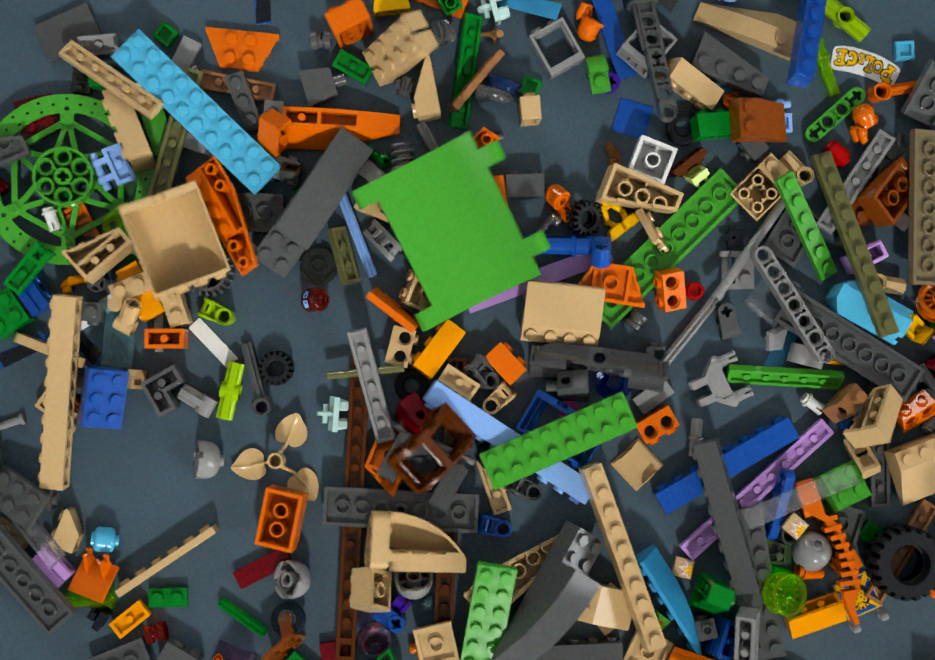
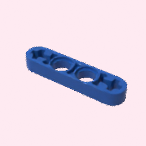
[764,468,795,540]

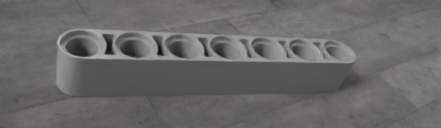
[751,246,835,363]

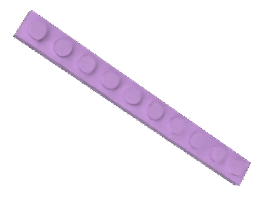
[679,418,834,561]

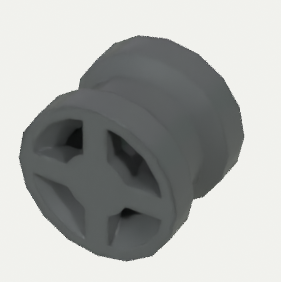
[87,275,110,293]
[624,309,648,332]

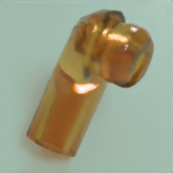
[603,141,621,167]

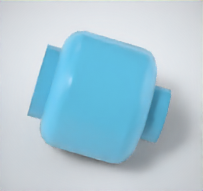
[90,527,119,552]

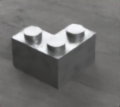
[140,364,188,418]

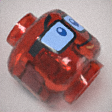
[301,287,330,313]

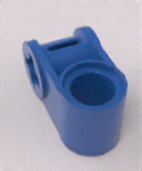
[477,512,512,538]
[369,606,406,633]

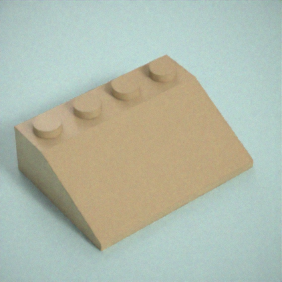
[520,279,606,347]
[883,432,935,506]

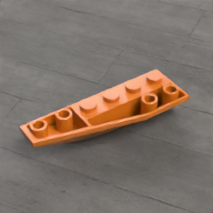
[282,106,400,150]
[185,156,258,276]

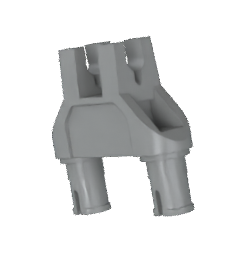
[688,350,754,408]

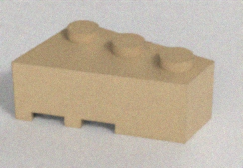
[655,57,724,111]
[61,228,133,285]
[843,384,903,449]

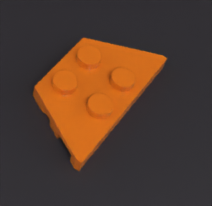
[205,27,280,72]
[577,263,645,308]
[365,430,409,497]

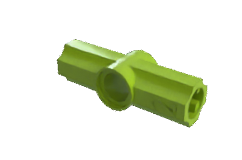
[824,0,871,43]
[216,361,246,421]

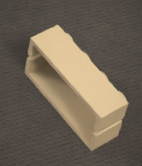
[362,10,439,87]

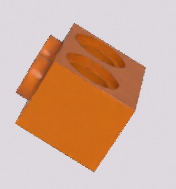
[653,267,687,312]
[896,389,935,434]
[635,404,680,445]

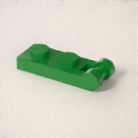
[3,241,55,295]

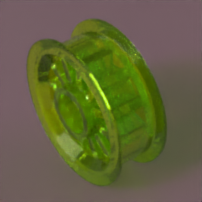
[763,572,807,617]

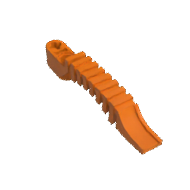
[793,478,862,625]

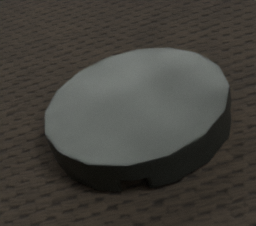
[300,247,337,286]

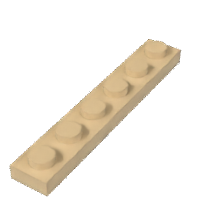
[58,40,164,120]
[115,524,220,597]

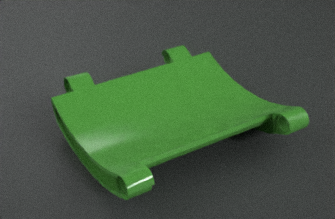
[351,131,551,332]

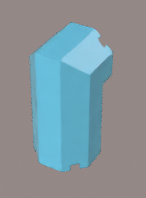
[825,279,914,345]

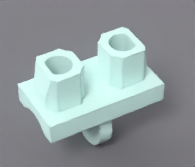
[477,0,510,25]
[317,396,349,432]

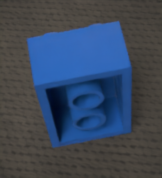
[77,365,129,429]

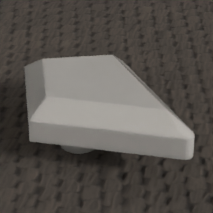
[764,325,788,351]

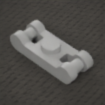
[362,218,403,262]

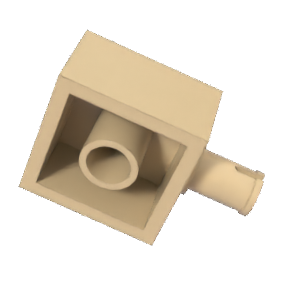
[349,566,392,613]

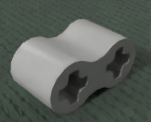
[786,342,826,370]

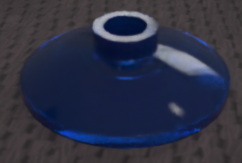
[595,372,632,399]

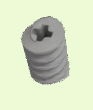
[390,143,415,171]

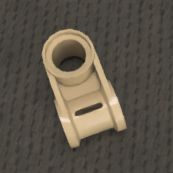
[481,380,517,415]

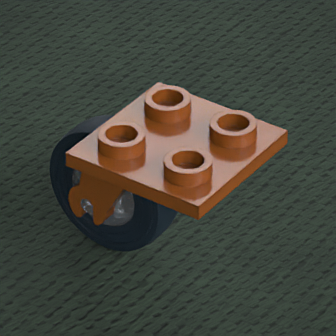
[261,602,306,660]

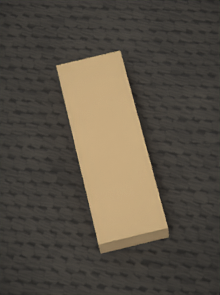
[476,460,512,515]

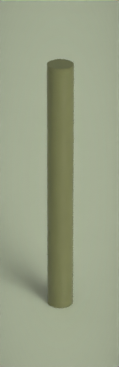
[327,364,404,380]

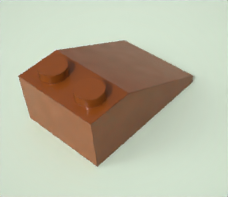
[729,98,787,142]
[856,157,909,227]

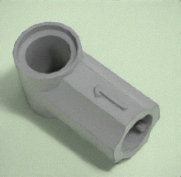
[177,384,219,418]

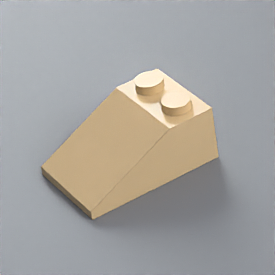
[411,54,441,123]
[577,582,632,631]

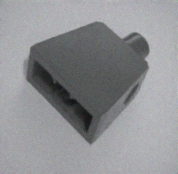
[298,67,347,108]
[546,369,589,402]

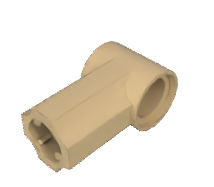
[779,150,814,187]
[878,274,907,296]
[112,298,142,337]

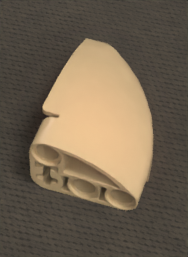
[364,511,466,573]

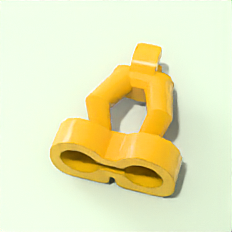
[599,203,640,242]

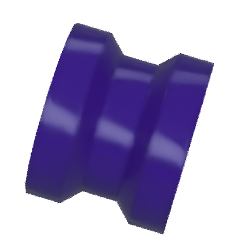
[605,72,620,94]
[391,593,413,615]

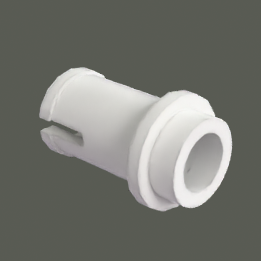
[41,206,62,232]
[800,392,825,415]

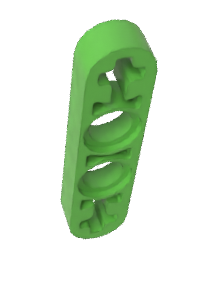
[803,87,865,143]

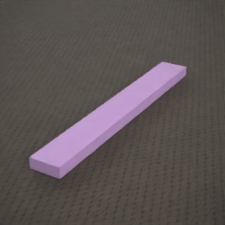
[469,255,614,314]

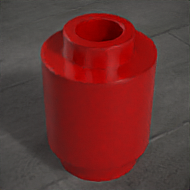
[822,140,851,167]

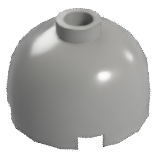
[193,440,224,479]
[791,531,832,571]
[274,560,311,599]
[395,571,433,600]

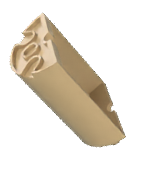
[118,181,231,301]

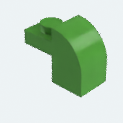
[583,54,611,95]

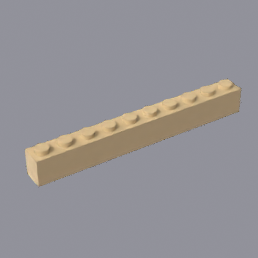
[37,294,83,491]
[578,461,667,653]

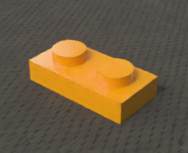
[108,598,152,639]

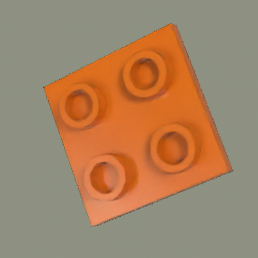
[67,547,120,604]

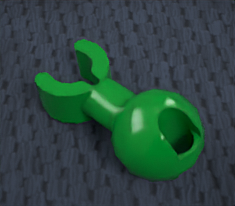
[367,143,391,168]

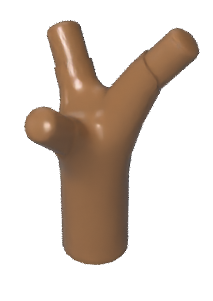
[481,26,504,45]

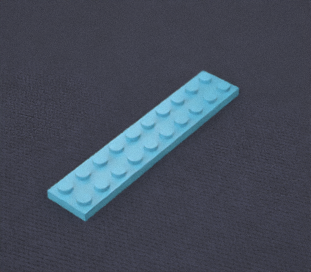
[111,29,282,195]

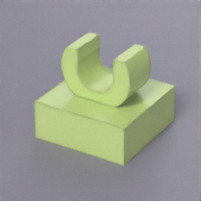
[684,164,710,189]

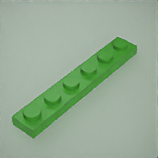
[773,171,838,281]
[725,364,845,390]

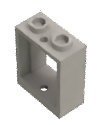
[528,17,585,80]
[616,18,678,79]

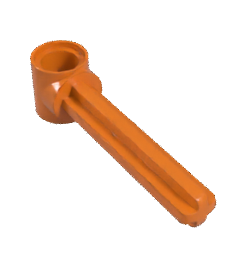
[866,80,917,103]

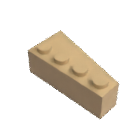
[101,90,156,174]
[594,163,684,214]

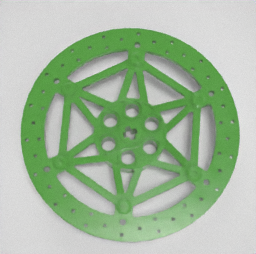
[0,94,155,266]

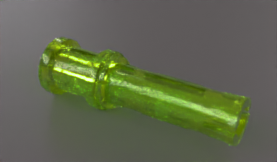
[817,38,841,97]
[65,591,117,609]

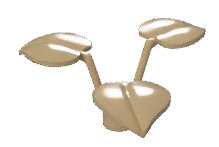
[231,413,319,501]

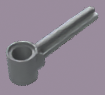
[241,342,273,416]

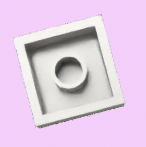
[627,135,678,184]

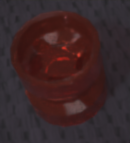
[144,621,169,644]

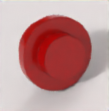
[685,281,704,301]

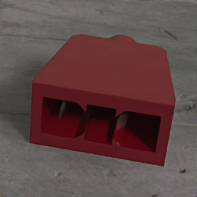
[394,392,435,438]

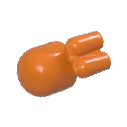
[575,1,604,42]
[849,104,879,144]
[545,184,572,222]

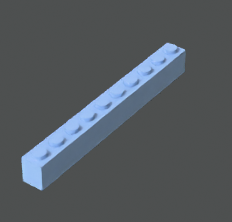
[422,380,589,505]

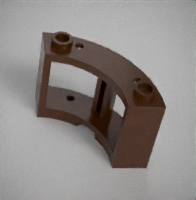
[386,402,476,494]

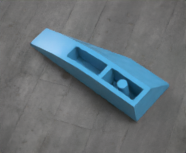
[635,544,702,655]

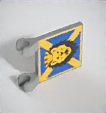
[831,571,889,634]

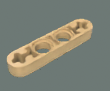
[13,331,87,368]

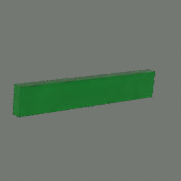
[448,12,483,131]

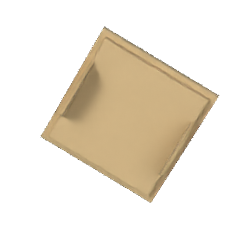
[610,438,664,491]

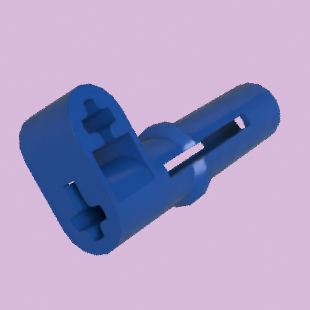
[524,233,611,269]

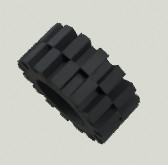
[566,199,603,236]
[258,351,294,386]

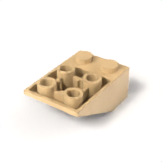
[730,153,798,221]

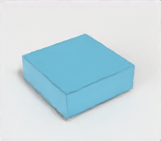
[893,40,915,62]

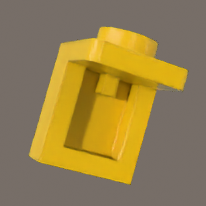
[906,313,935,345]

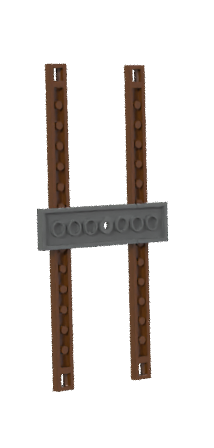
[322,354,479,660]

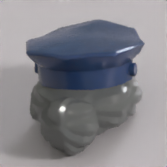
[475,74,522,103]

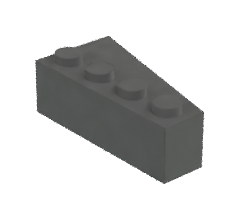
[690,31,769,98]

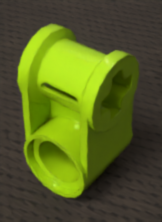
[196,297,236,325]

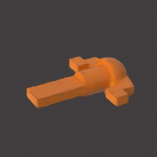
[722,91,738,109]

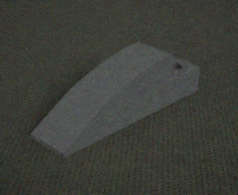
[254,127,373,278]
[491,521,604,660]

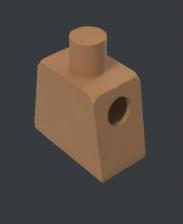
[821,383,868,424]

